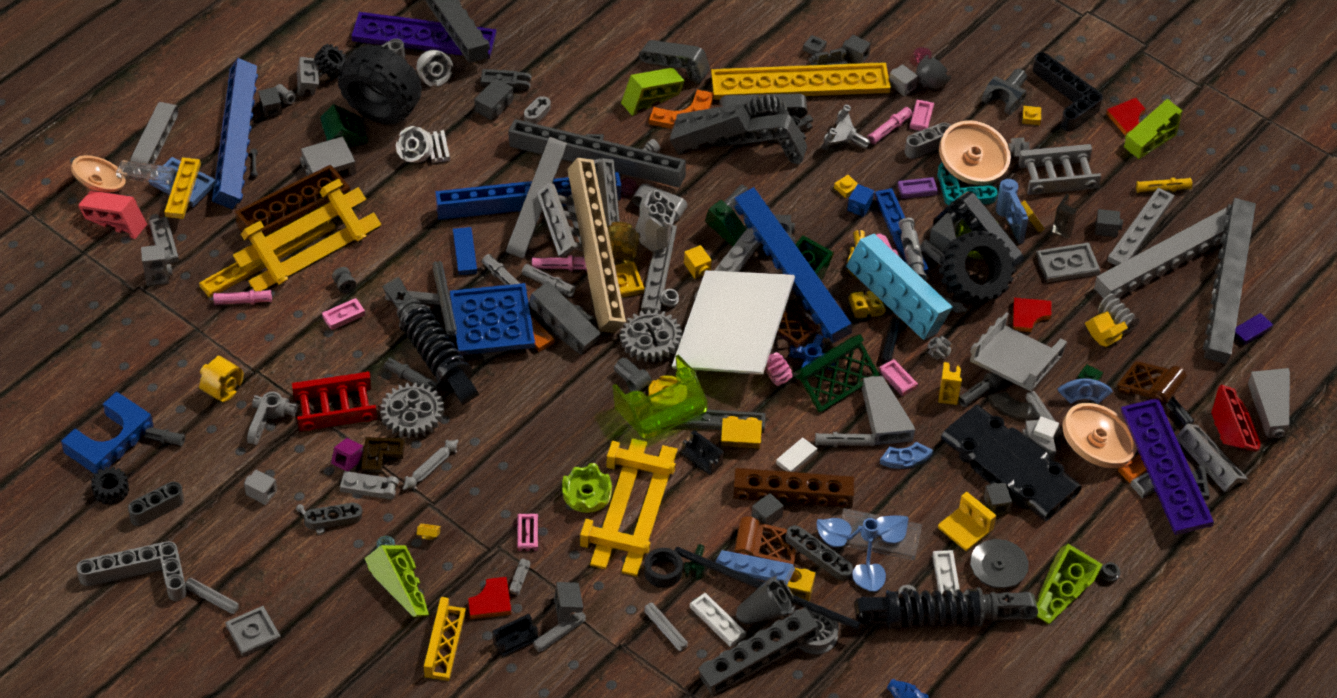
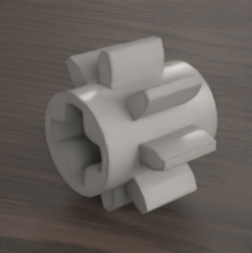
[1008,137,1030,157]
[928,336,951,360]

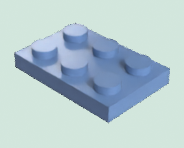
[149,157,215,207]

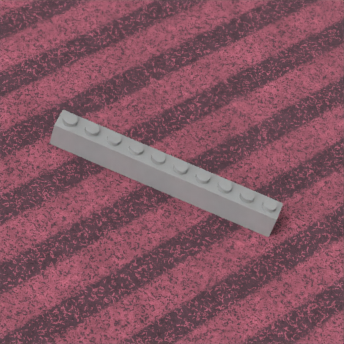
[1094,207,1228,299]

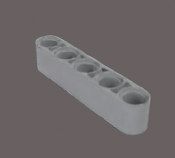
[130,102,178,173]

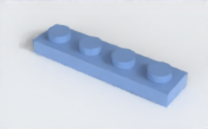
[716,550,795,584]

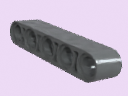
[719,94,808,118]

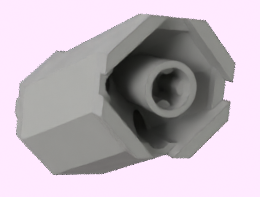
[635,190,676,251]

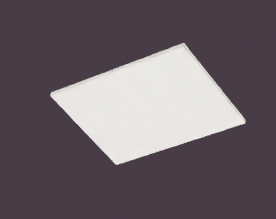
[672,270,795,374]

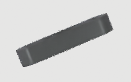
[304,503,362,530]

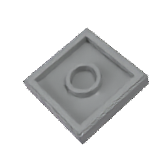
[225,606,281,657]

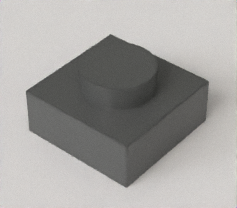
[803,35,827,55]

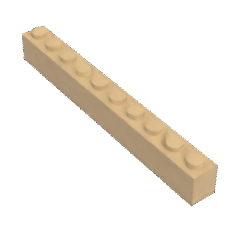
[567,158,626,333]

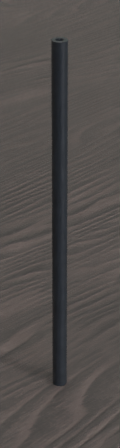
[674,546,860,630]

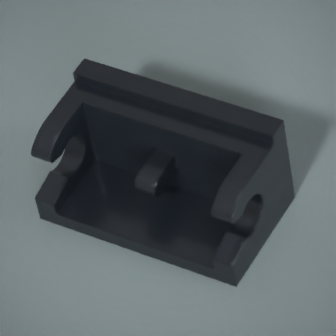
[680,430,724,476]
[492,614,538,658]

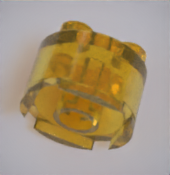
[607,222,641,263]

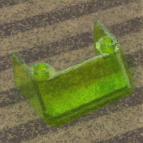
[612,354,708,438]

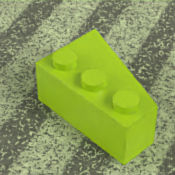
[621,68,685,116]
[1124,99,1183,159]

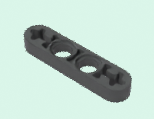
[785,525,853,581]

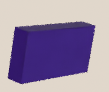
[1235,313,1273,345]

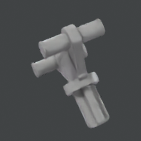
[822,105,870,150]

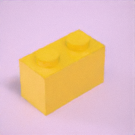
[721,416,762,449]

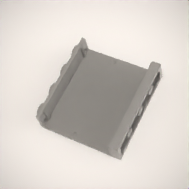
[970,312,1067,391]

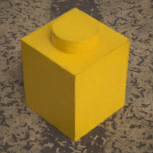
[684,245,712,279]

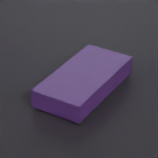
[897,177,938,199]

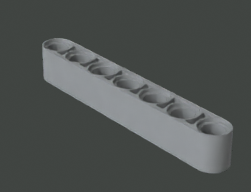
[506,137,567,258]

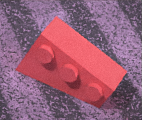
[78,191,147,239]

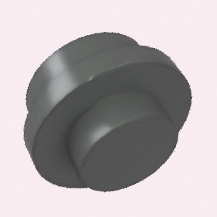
[1100,562,1120,582]

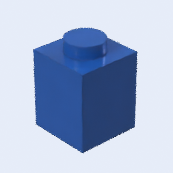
[847,184,874,217]

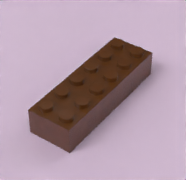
[235,164,351,244]

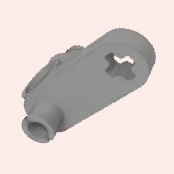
[247,392,297,445]

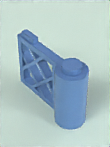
[996,179,1028,244]

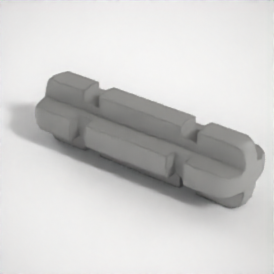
[509,558,531,596]

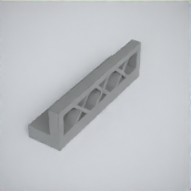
[594,158,621,234]
[1176,424,1248,492]

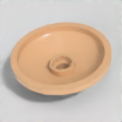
[71,156,126,193]

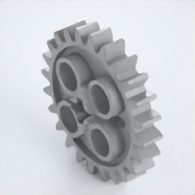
[620,310,682,362]
[380,382,444,438]

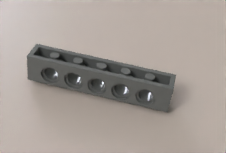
[698,607,820,696]

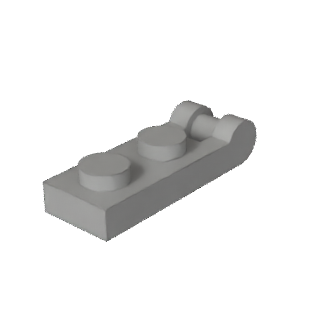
[340,471,399,499]

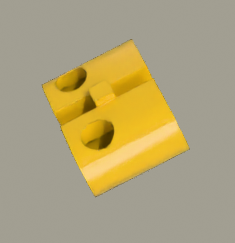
[848,291,886,318]

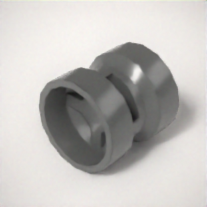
[332,267,356,293]

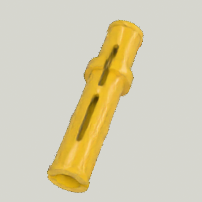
[1136,177,1192,193]

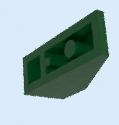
[705,199,747,247]

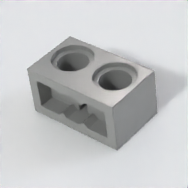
[141,245,172,286]

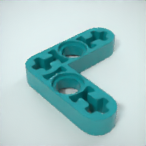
[937,162,997,206]

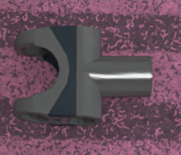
[982,68,1027,115]

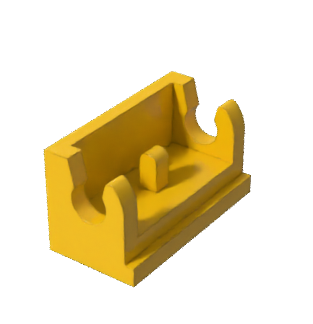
[938,362,962,405]

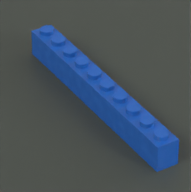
[212,58,258,209]
[435,172,621,220]
[734,187,852,343]

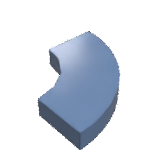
[1057,379,1113,404]
[880,442,933,469]

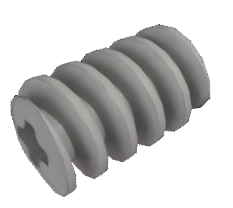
[1098,294,1139,335]

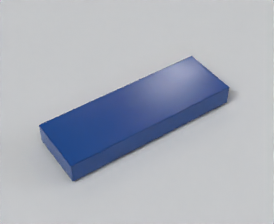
[453,227,477,275]

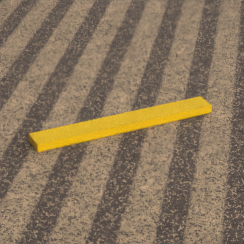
[199,220,335,298]

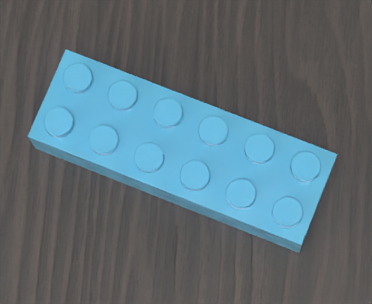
[846,234,953,340]

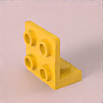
[938,492,996,551]

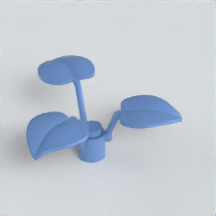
[817,515,909,592]

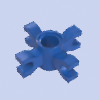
[789,334,834,370]

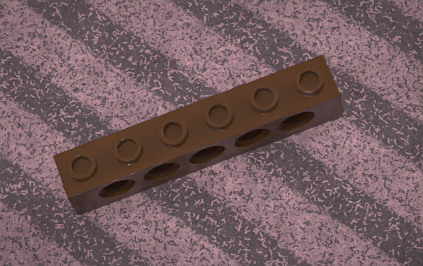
[733,468,855,508]

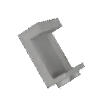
[300,136,356,176]

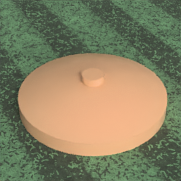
[939,121,1011,185]
[1062,403,1137,468]

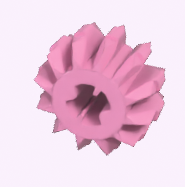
[765,352,792,386]

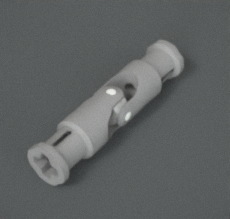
[898,218,927,281]

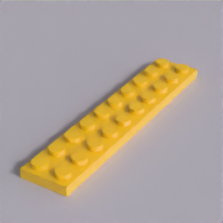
[711,63,891,100]

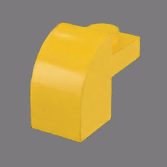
[1085,311,1128,347]

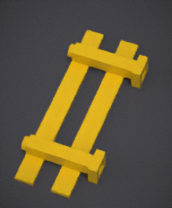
[233,179,382,291]
[580,438,678,577]

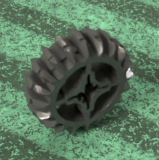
[742,94,787,118]

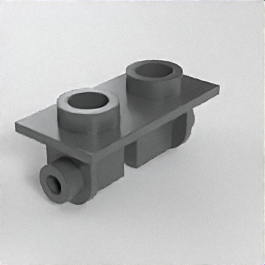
[809,48,848,65]

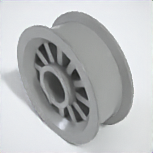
[793,609,839,654]

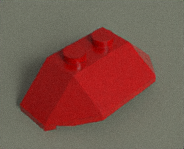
[1211,384,1261,452]

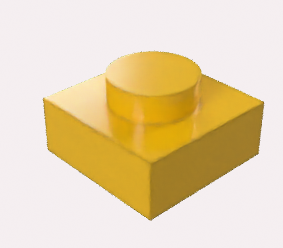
[1022,106,1041,125]
[834,175,858,198]
[417,523,441,540]

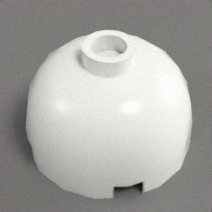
[416,50,453,86]
[396,126,433,163]

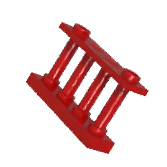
[292,371,377,431]

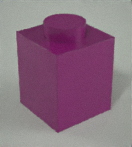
[331,438,363,472]

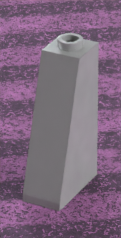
[1248,368,1290,438]
[862,376,915,445]

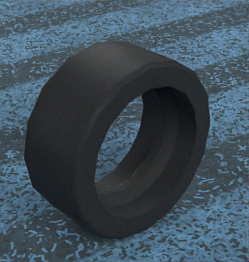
[644,548,683,588]

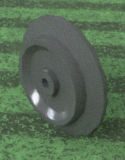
[970,539,1029,589]

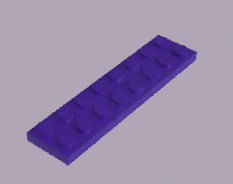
[352,12,497,59]
[1121,398,1214,535]

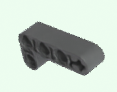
[639,40,710,84]

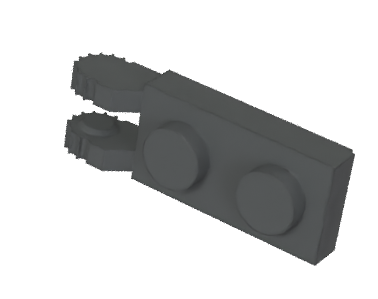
[480,69,532,91]

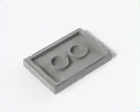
[1035,243,1100,283]

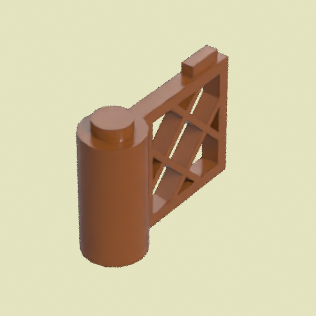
[734,516,798,566]

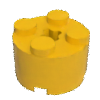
[199,355,244,402]

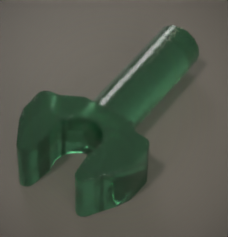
[684,544,705,580]

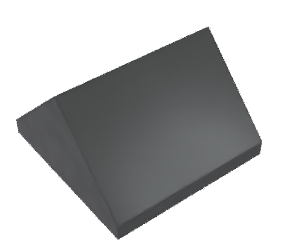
[929,213,956,252]

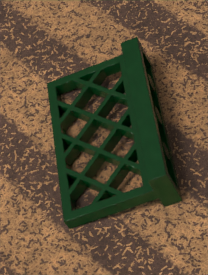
[794,334,879,412]

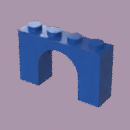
[61,392,154,474]

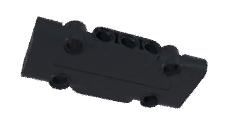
[941,404,1082,522]

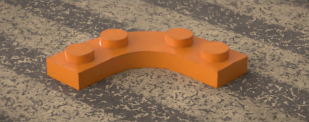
[649,89,714,129]

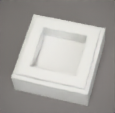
[1033,417,1059,441]

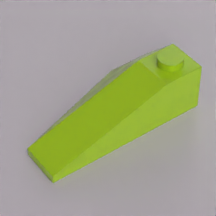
[1036,544,1103,624]
[365,545,429,617]

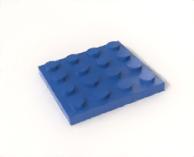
[450,283,535,355]

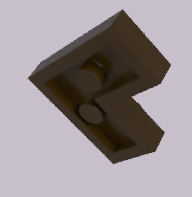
[361,437,405,474]

